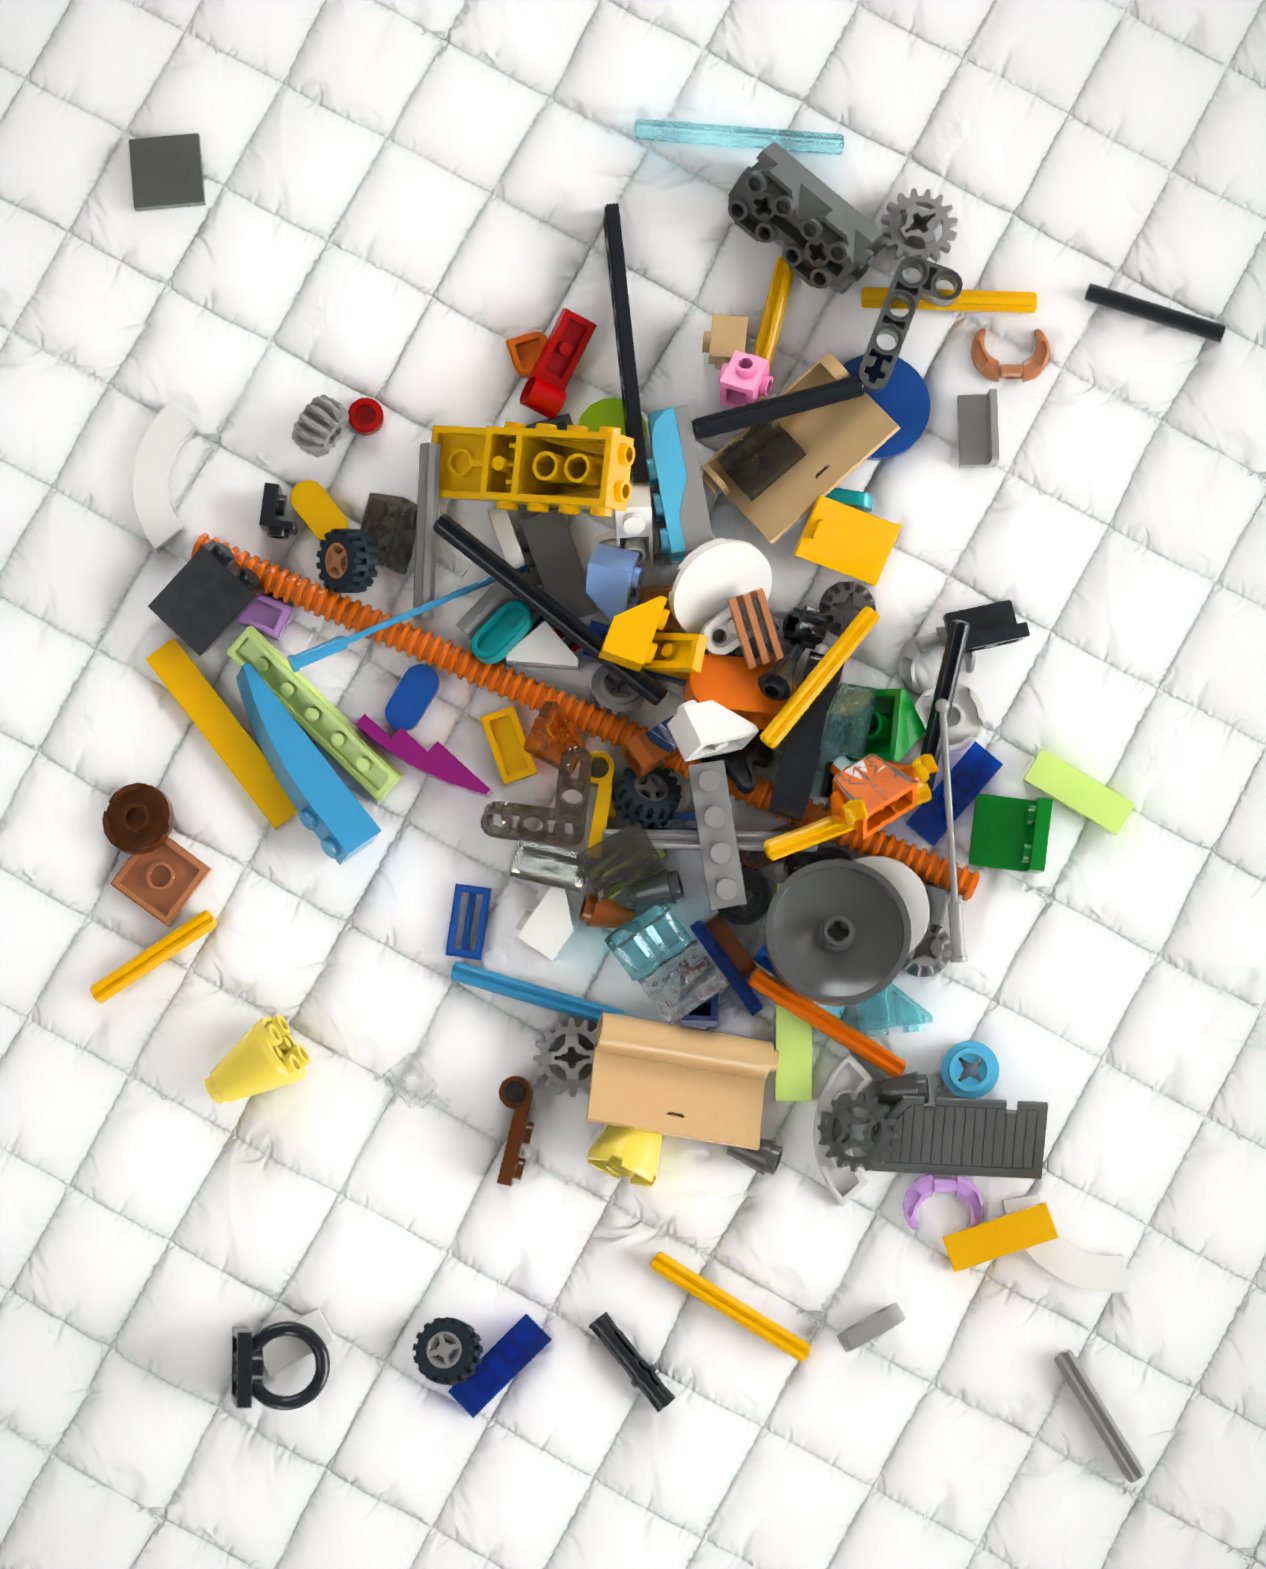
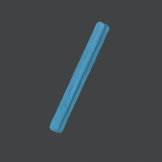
[450,962,625,1024]

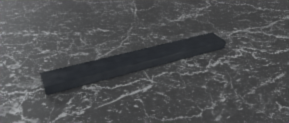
[603,203,648,483]

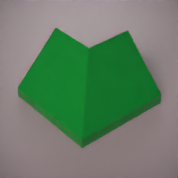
[841,689,926,762]

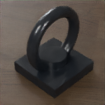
[231,1321,330,1411]

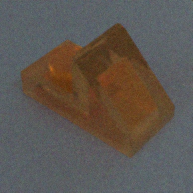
[523,701,586,774]

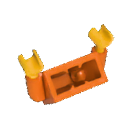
[829,754,939,840]

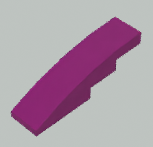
[355,714,493,798]

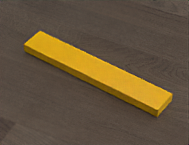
[146,637,298,829]

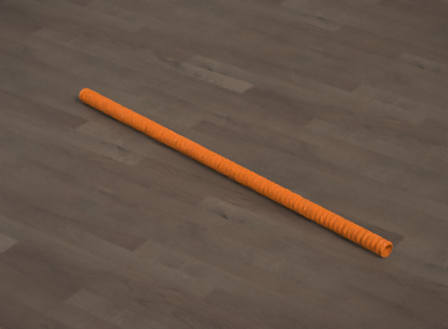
[191,533,980,901]

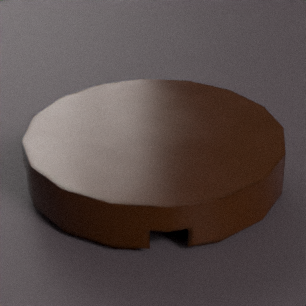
[102,782,174,855]

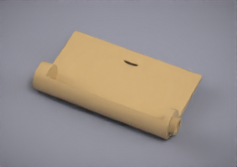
[700,352,900,545]

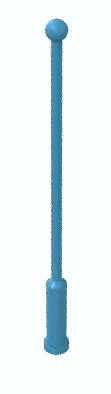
[287,562,528,673]

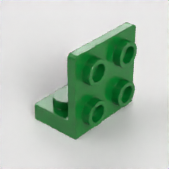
[968,794,1053,874]

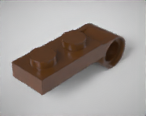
[497,1076,535,1186]

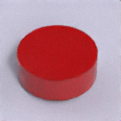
[348,398,384,435]

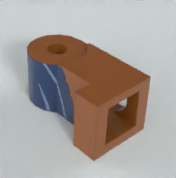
[621,715,680,779]

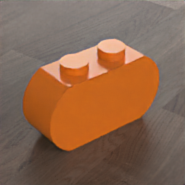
[683,654,796,730]

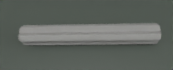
[1054,1349,1145,1483]

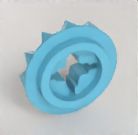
[941,1041,999,1099]

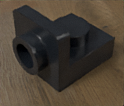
[259,483,298,539]

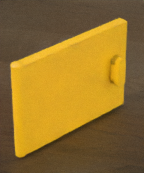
[793,494,902,586]

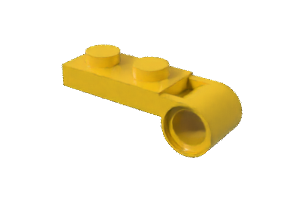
[582,751,617,861]

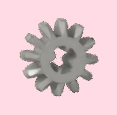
[292,394,349,458]

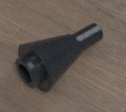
[758,643,804,701]

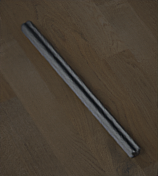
[433,514,667,706]

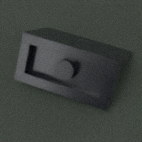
[943,600,1030,654]

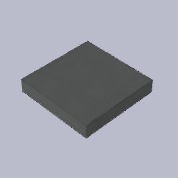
[128,133,206,212]

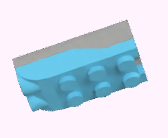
[646,404,714,565]

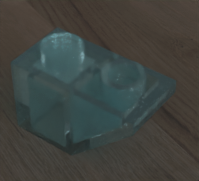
[820,683,877,760]
[855,983,933,1037]

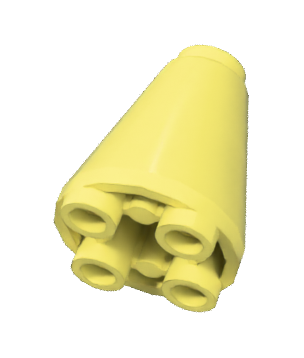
[205,1014,310,1104]

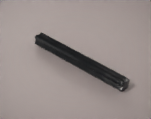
[692,375,864,440]
[917,620,970,793]

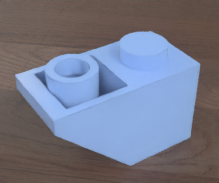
[585,543,643,622]

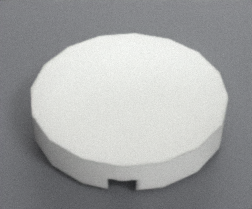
[915,682,985,753]

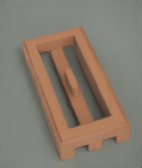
[727,588,784,669]

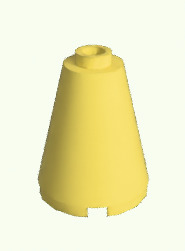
[586,1125,663,1187]

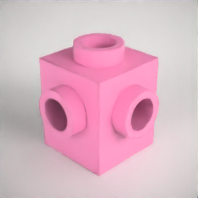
[718,350,773,408]

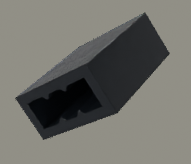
[148,540,265,656]

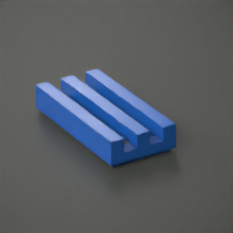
[445,883,492,960]

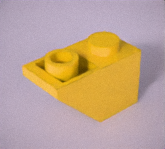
[599,596,670,672]

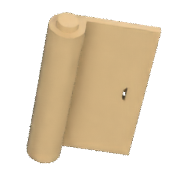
[586,1012,779,1151]

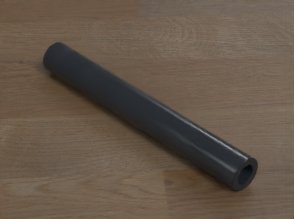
[1084,283,1226,343]

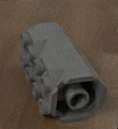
[728,142,888,295]

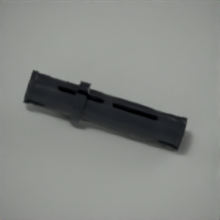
[588,1311,676,1413]

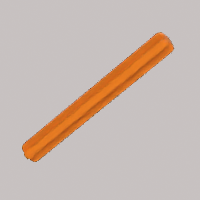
[748,969,906,1077]

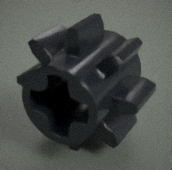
[782,605,827,650]

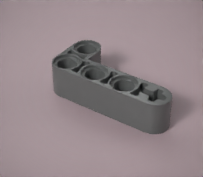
[857,256,963,394]

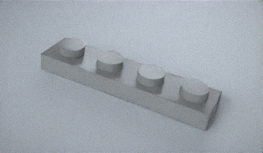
[687,760,747,910]

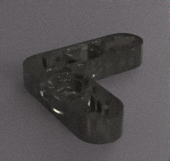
[480,746,593,847]

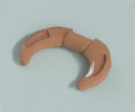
[970,328,1050,383]

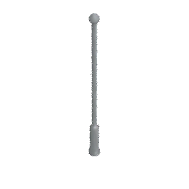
[935,699,968,962]

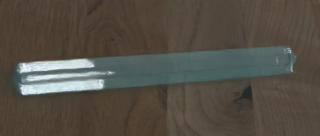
[634,118,844,155]

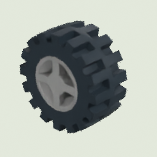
[413,1317,483,1386]

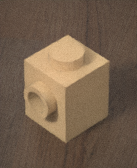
[702,314,748,370]

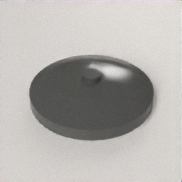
[764,859,911,1006]

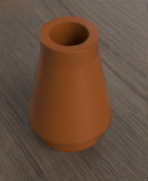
[579,892,635,931]

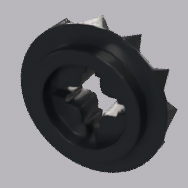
[717,867,771,925]

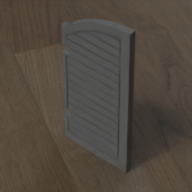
[865,1095,1048,1179]

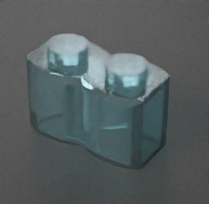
[604,898,692,982]

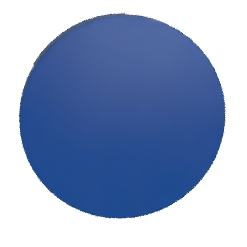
[843,354,930,461]

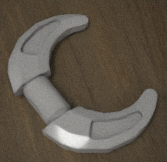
[897,627,976,694]

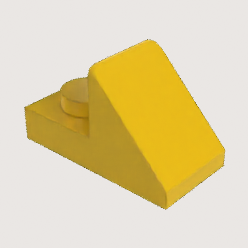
[641,632,708,679]

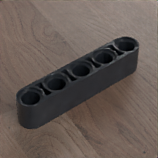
[767,650,844,822]

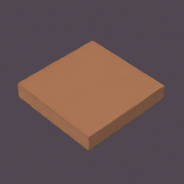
[110,837,212,927]

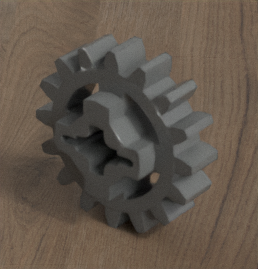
[817,1092,898,1172]

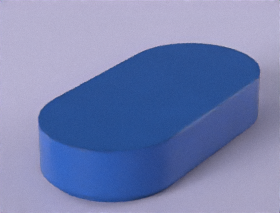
[385,664,440,732]

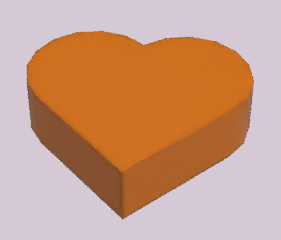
[506,332,548,378]

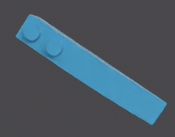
[236,662,381,865]

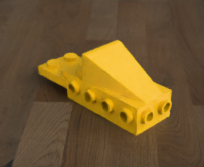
[431,422,635,517]

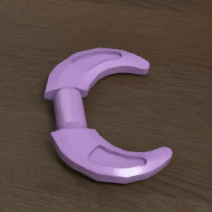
[903,1174,984,1230]

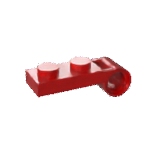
[519,308,597,420]

